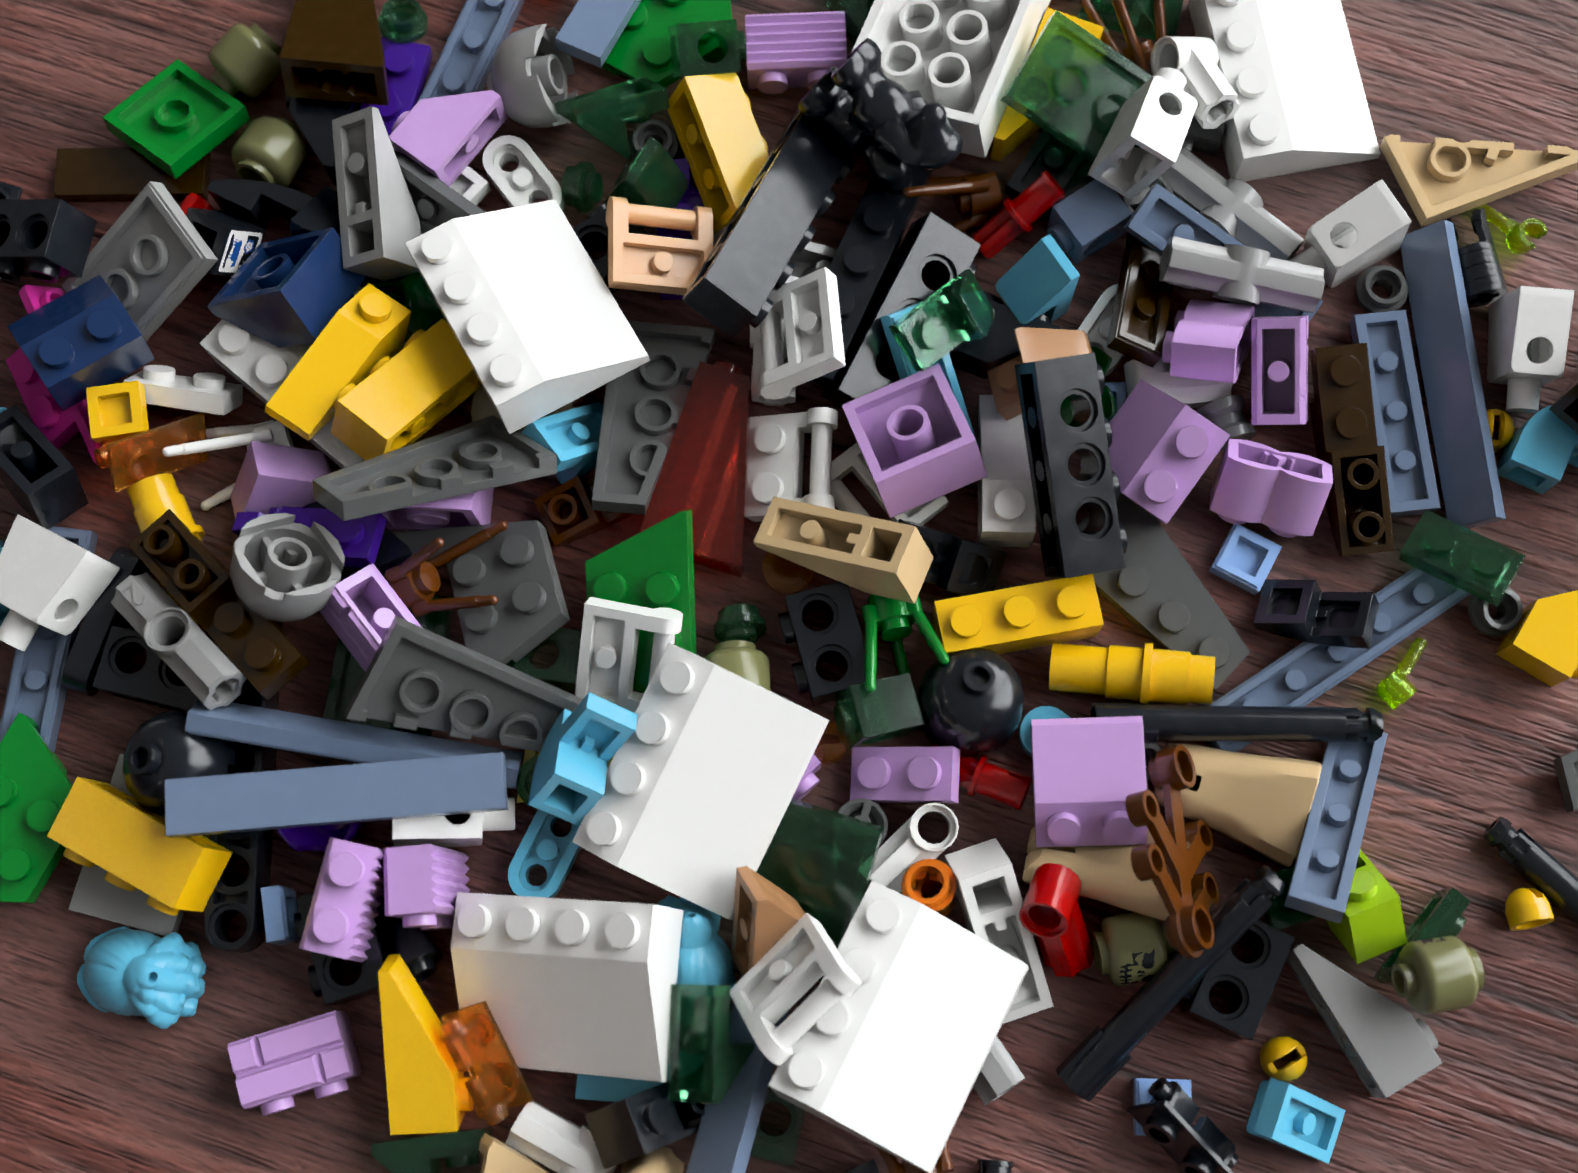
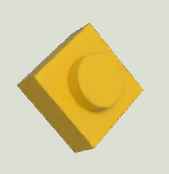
[86,380,150,443]

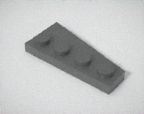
[1077,494,1250,692]
[345,616,583,752]

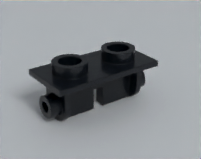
[1127,1078,1238,1173]

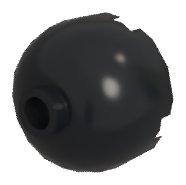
[915,648,1024,757]
[122,711,236,817]

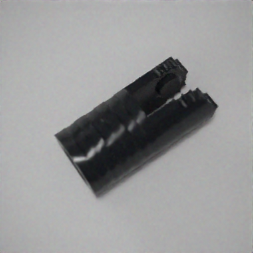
[1445,208,1508,308]

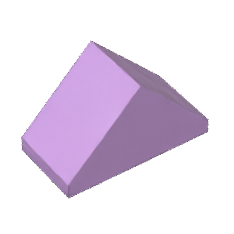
[230,441,331,519]

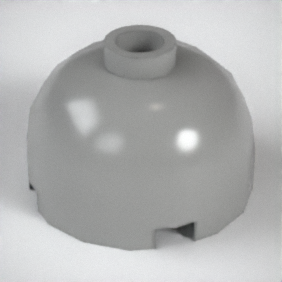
[487,24,578,128]
[230,513,345,622]

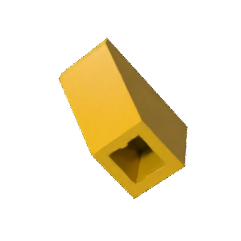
[1496,590,1578,687]

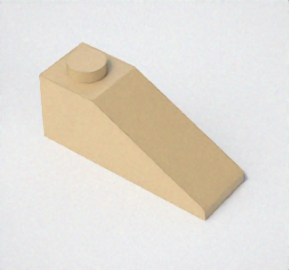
[753,497,934,604]

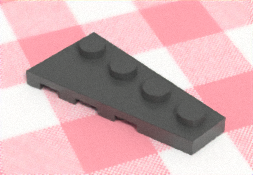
[592,321,716,515]
[312,415,557,521]

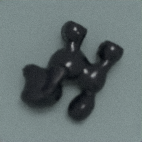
[797,38,963,185]

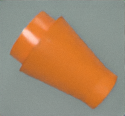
[902,859,956,916]

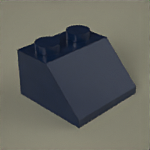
[207,227,367,348]
[7,275,155,411]

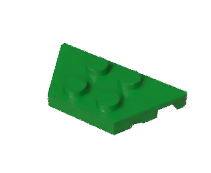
[601,0,735,96]
[585,510,697,693]
[0,713,73,904]

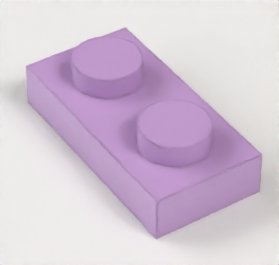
[850,746,960,804]

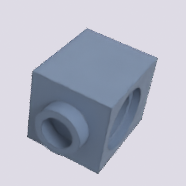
[1047,179,1132,265]

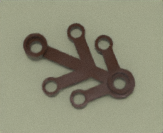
[1125,745,1219,959]

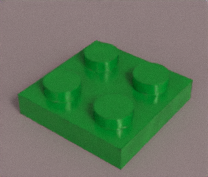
[103,59,250,179]

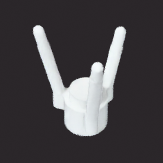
[162,420,294,511]

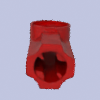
[1019,863,1094,977]

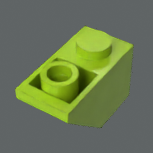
[1297,849,1407,964]

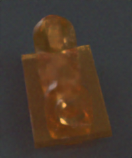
[94,413,209,492]
[439,1001,534,1125]

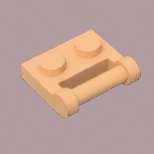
[606,196,713,295]

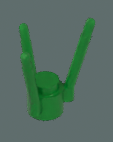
[861,594,949,723]

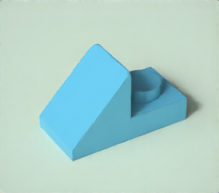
[995,234,1080,324]
[521,401,603,484]
[1246,1077,1346,1164]

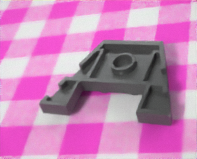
[393,520,570,665]

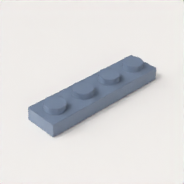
[1123,183,1323,322]
[1349,310,1441,517]
[1284,732,1388,924]

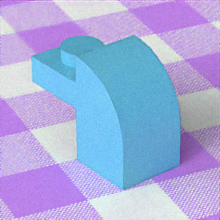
[1497,405,1578,494]
[528,692,637,825]

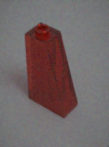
[639,361,751,578]

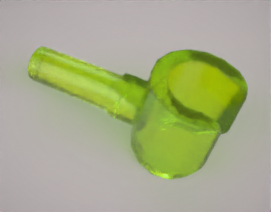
[1473,204,1547,254]
[1377,637,1428,710]

